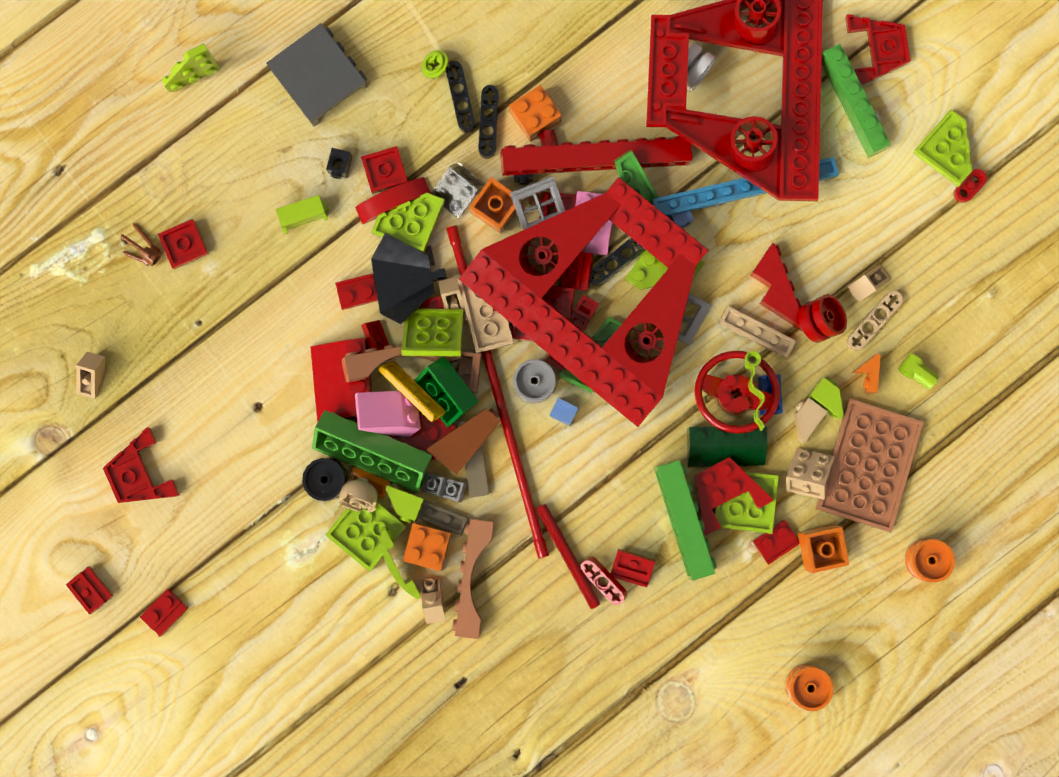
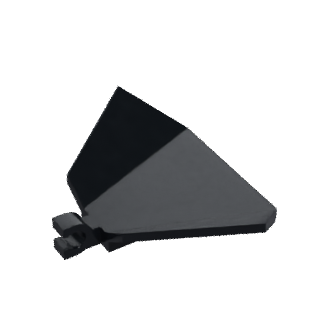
[371,233,447,324]

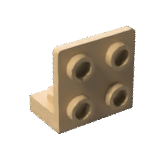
[786,448,835,500]

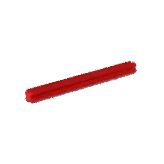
[536,504,600,609]

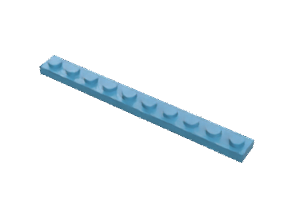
[652,157,839,216]

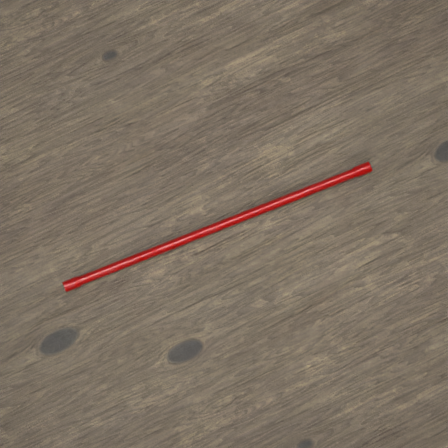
[446,225,549,559]

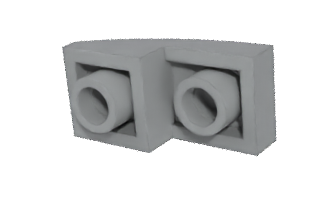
[422,473,467,503]

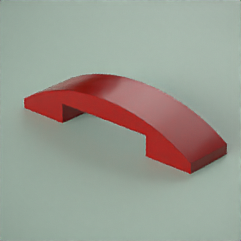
[355,177,431,225]
[545,295,599,370]

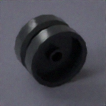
[302,458,349,501]

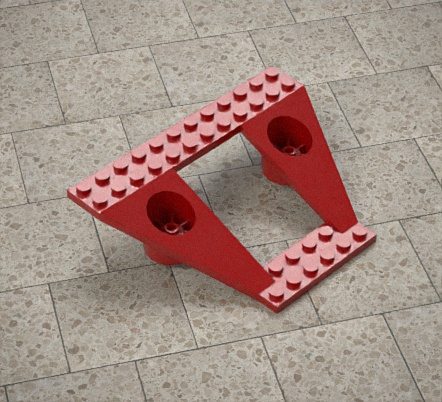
[646,0,823,202]
[458,177,709,427]

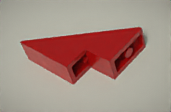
[750,243,802,331]

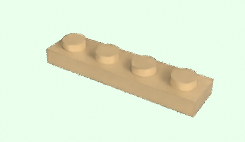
[718,306,796,358]

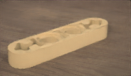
[846,291,903,351]

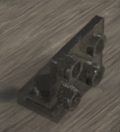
[431,162,485,218]

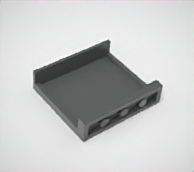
[266,23,368,127]

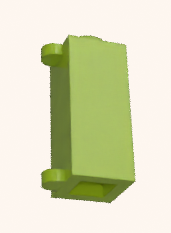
[276,195,329,234]

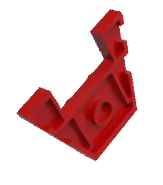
[845,14,911,85]
[383,413,456,460]
[103,427,180,503]
[695,457,774,535]

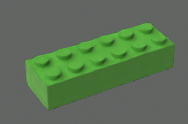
[312,410,432,494]
[654,460,717,581]

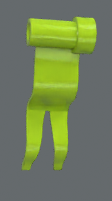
[744,351,765,431]

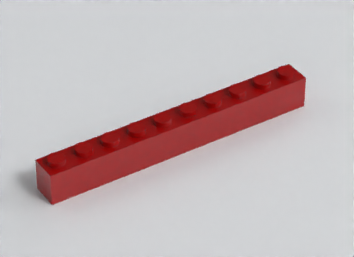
[500,136,692,176]

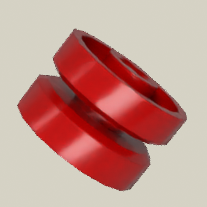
[798,294,847,343]

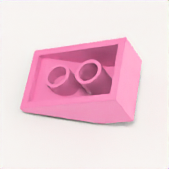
[575,191,612,256]
[355,391,421,438]

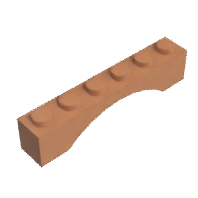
[341,345,462,383]
[452,519,494,639]

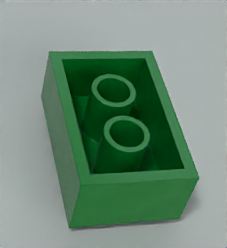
[414,356,479,428]

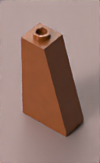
[426,408,501,475]

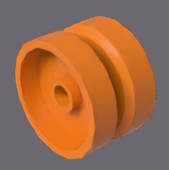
[905,539,955,582]
[785,664,833,711]

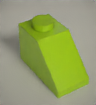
[807,377,844,420]
[386,485,425,523]

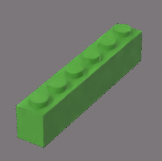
[821,44,891,158]

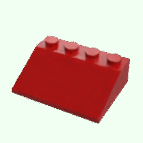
[310,338,372,422]

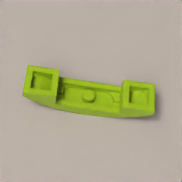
[380,527,421,599]

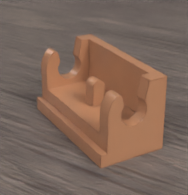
[458,352,482,393]

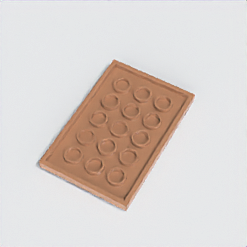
[816,399,924,533]

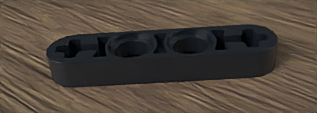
[446,61,475,133]
[478,85,499,159]
[590,238,646,286]

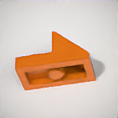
[852,354,881,394]

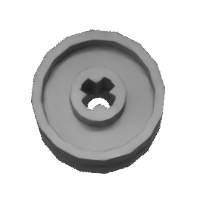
[513,359,556,404]

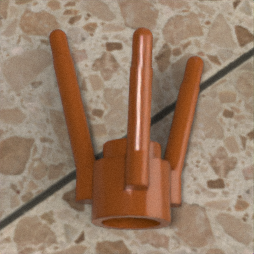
[121,223,161,266]

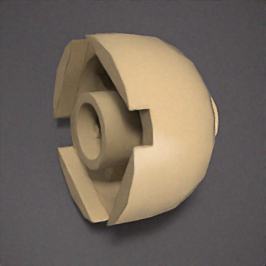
[338,477,378,512]

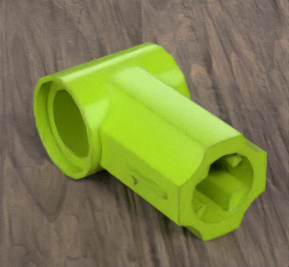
[898,353,939,390]

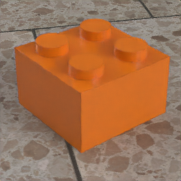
[509,85,562,142]
[469,177,522,234]
[403,523,452,571]
[798,525,849,573]

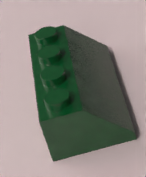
[687,426,768,467]

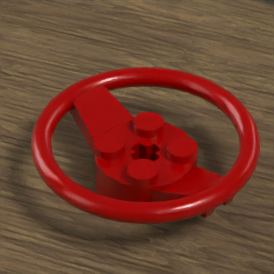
[694,351,780,433]

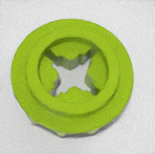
[421,50,449,80]

